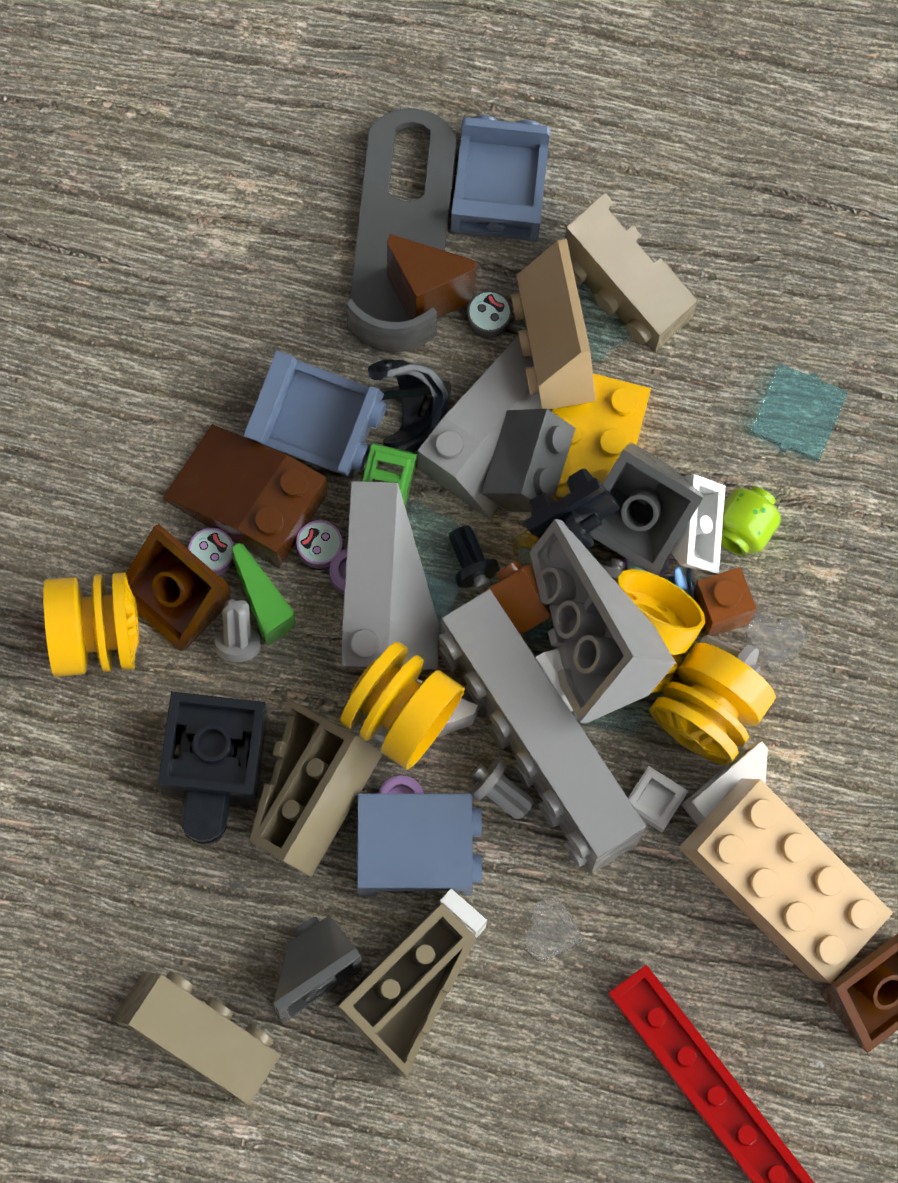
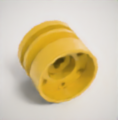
[615,569,705,693]
[43,572,139,677]
[340,641,465,770]
[649,643,776,766]

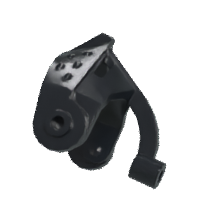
[368,360,452,452]

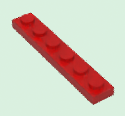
[607,964,814,1183]

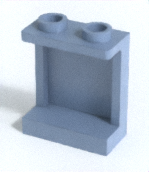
[450,115,551,242]
[243,350,387,479]
[358,794,482,896]

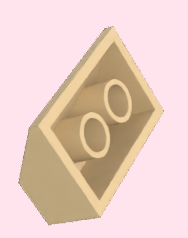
[511,239,596,410]

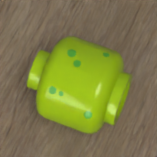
[721,486,781,556]

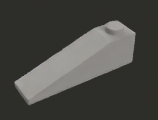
[417,335,542,520]
[341,481,439,670]
[530,519,676,723]

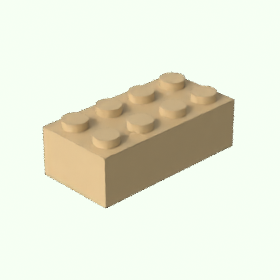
[679,778,893,984]

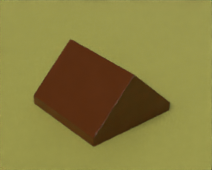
[387,234,477,320]
[126,524,231,651]
[820,934,898,1053]

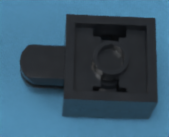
[158,691,268,845]

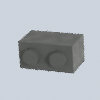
[481,409,576,512]

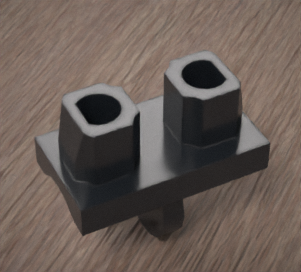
[525,468,620,549]

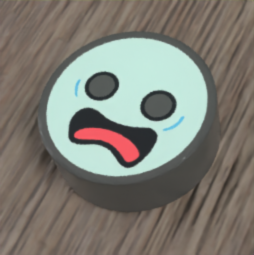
[467,290,512,338]

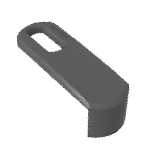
[346,108,456,352]

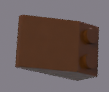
[163,424,327,569]

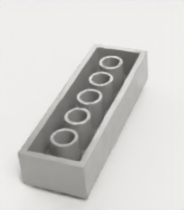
[438,589,646,874]

